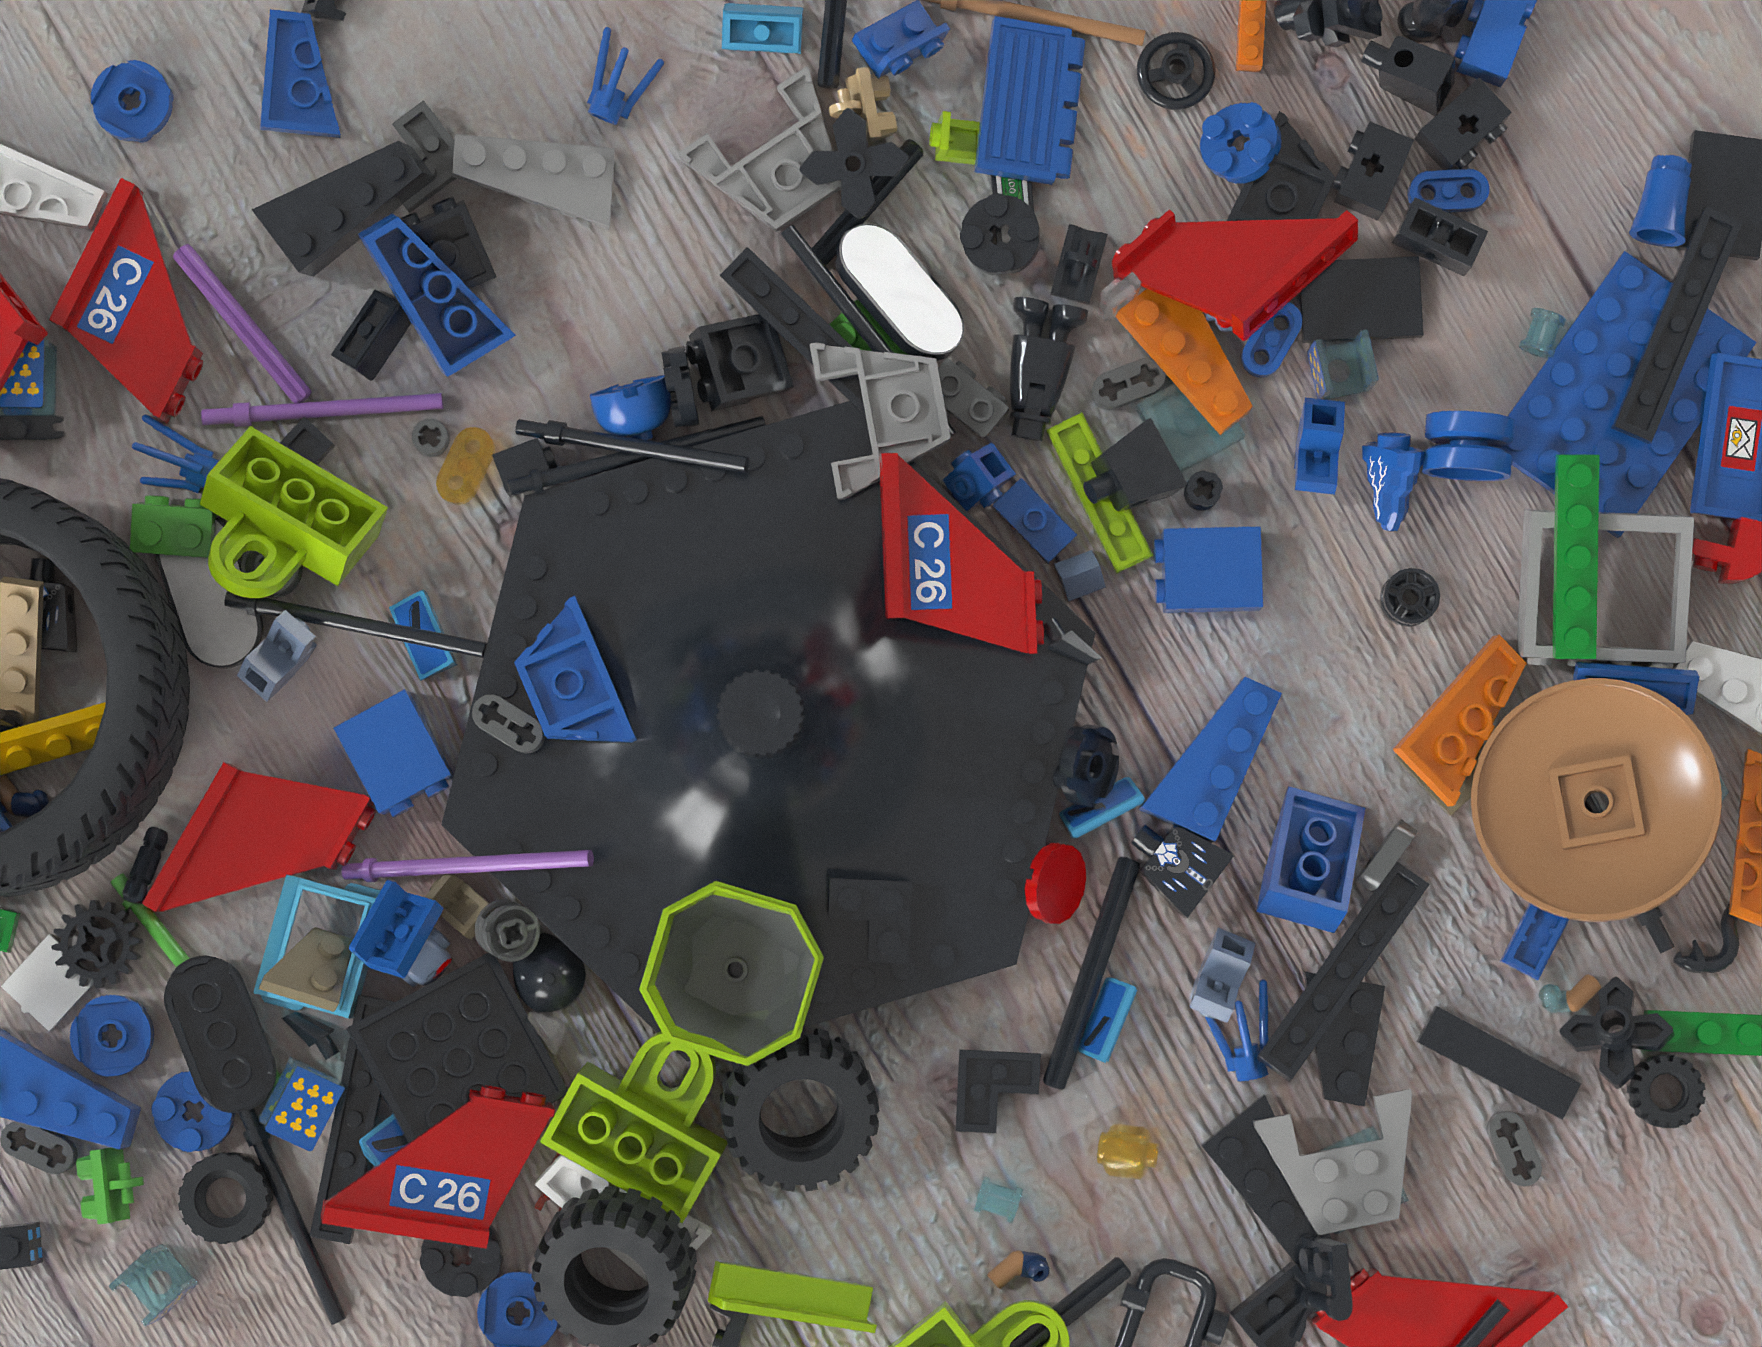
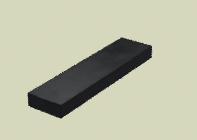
[1416,1006,1581,1120]

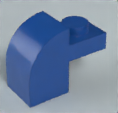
[1294,397,1345,495]

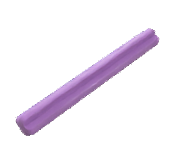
[173,244,312,403]

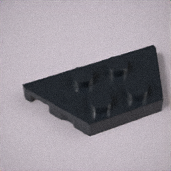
[1227,111,1336,221]

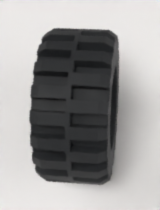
[720,1026,880,1192]
[531,1186,697,1347]

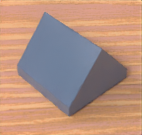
[1054,550,1106,602]

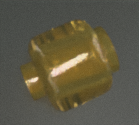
[1097,1123,1159,1180]

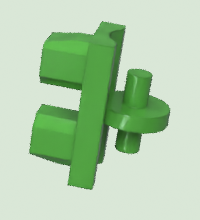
[76,1147,144,1224]

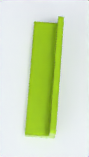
[707,1261,877,1333]

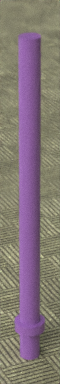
[341,850,594,882]

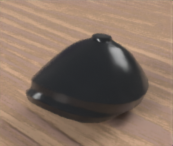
[512,933,586,1012]

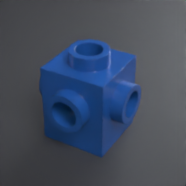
[942,442,1016,511]

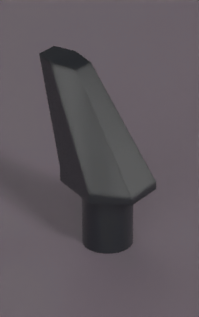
[1043,617,1102,665]
[282,1011,340,1060]

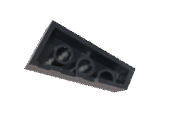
[252,141,435,277]

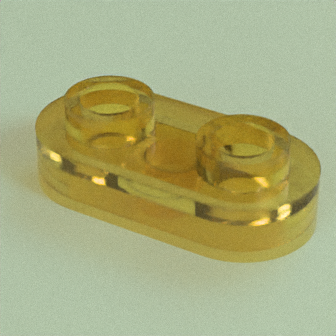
[436,427,495,505]

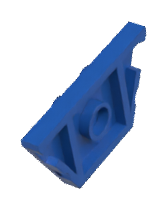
[514,596,637,742]

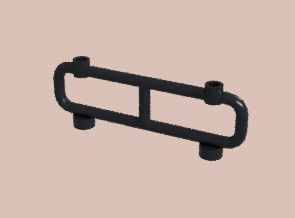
[1115,1258,1230,1347]

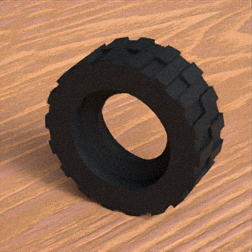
[178,1152,273,1244]

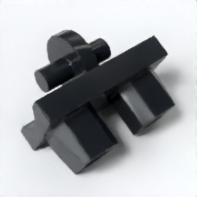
[1050,224,1108,305]

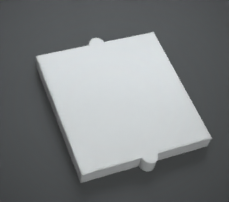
[1,934,94,1031]

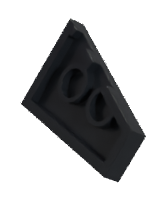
[1303,971,1385,1107]

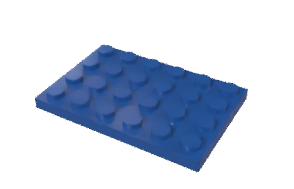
[1499,251,1757,539]

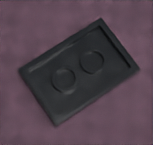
[1677,130,1762,260]
[1299,256,1424,343]

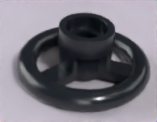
[1136,32,1216,110]

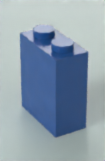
[1154,526,1263,613]
[333,689,454,817]

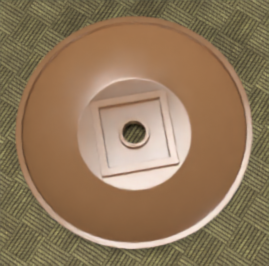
[1471,678,1722,922]

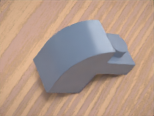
[237,610,317,702]
[1189,928,1255,1023]

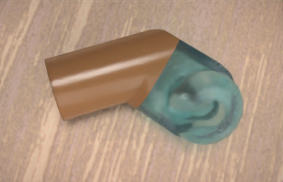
[1538,974,1601,1013]

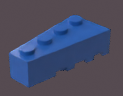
[1454,0,1537,88]
[358,213,516,377]
[1138,677,1282,843]
[0,1028,141,1150]

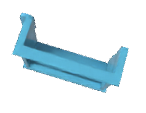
[253,875,381,1019]

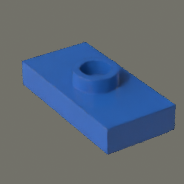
[992,478,1077,564]
[1500,903,1569,980]

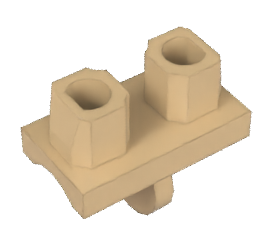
[829,67,897,147]

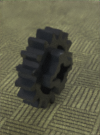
[51,900,143,988]

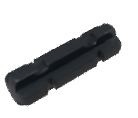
[122,827,168,905]

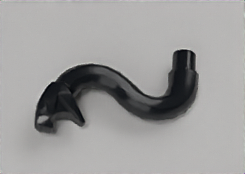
[1673,904,1740,973]

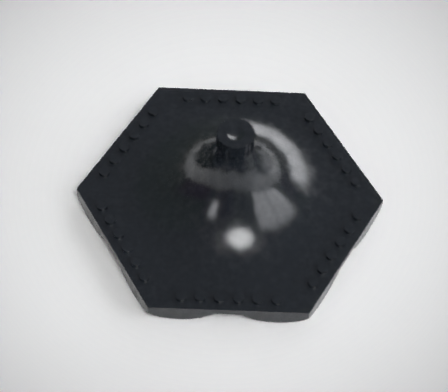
[441,401,1095,1062]

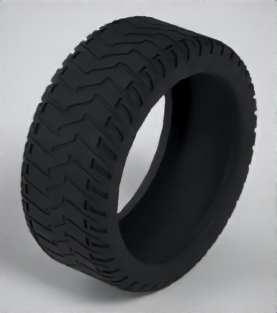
[0,478,190,897]

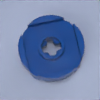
[91,60,174,142]
[1200,102,1281,184]
[70,995,154,1077]
[151,1071,235,1152]
[477,1271,559,1347]

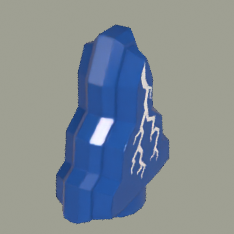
[1362,432,1425,531]

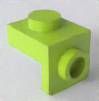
[929,111,980,165]

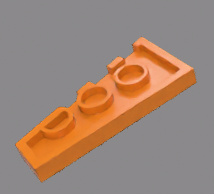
[1115,289,1253,435]
[1393,634,1527,807]
[1729,749,1762,927]

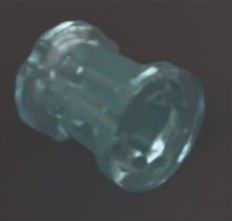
[1518,308,1566,358]
[973,1176,1023,1223]

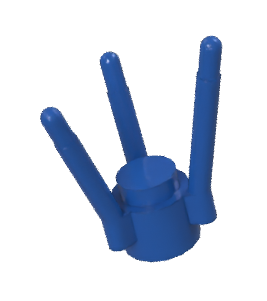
[587,27,664,125]
[132,414,220,494]
[1205,979,1269,1082]

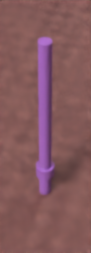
[201,393,443,427]

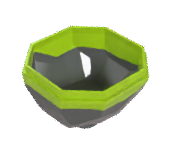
[639,881,824,1066]

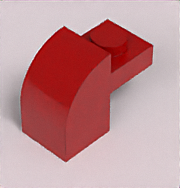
[1692,517,1762,584]

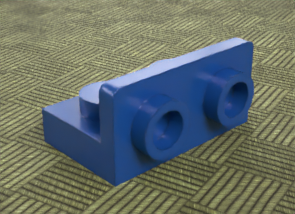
[852,0,950,79]

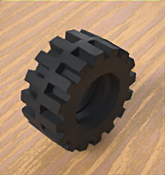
[1627,1055,1706,1128]

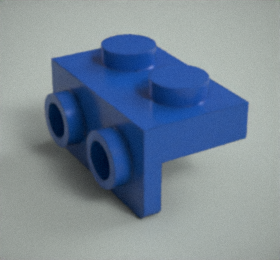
[349,880,444,979]

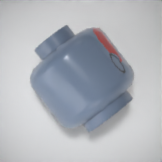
[402,927,452,988]

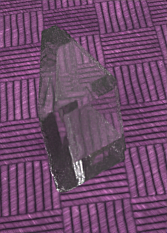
[527,1010,571,1055]

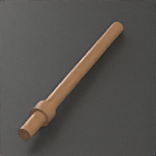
[923,0,1146,46]

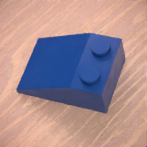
[1256,786,1366,933]

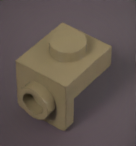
[425,874,495,940]

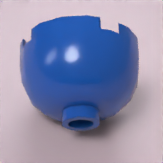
[590,375,672,440]

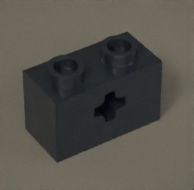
[1415,78,1512,170]
[1332,121,1414,221]
[1392,197,1488,276]

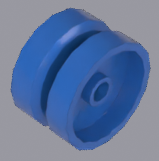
[1422,411,1515,481]

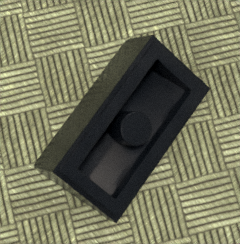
[331,289,411,381]

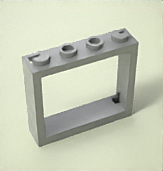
[1516,509,1694,669]

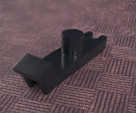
[0,414,65,440]

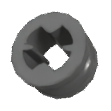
[412,419,450,457]

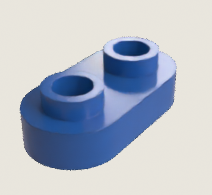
[1407,169,1490,213]
[1241,302,1302,378]

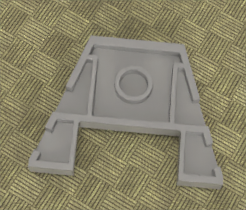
[678,67,841,232]
[810,343,951,500]
[1253,1089,1412,1235]

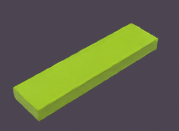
[1046,413,1153,574]

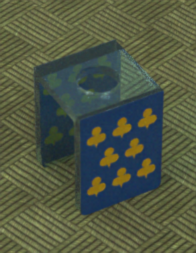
[1307,329,1379,400]
[0,338,57,415]
[259,1056,345,1151]
[108,1244,198,1327]

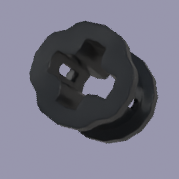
[1184,470,1223,511]

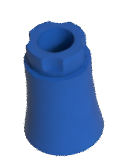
[1629,155,1692,247]

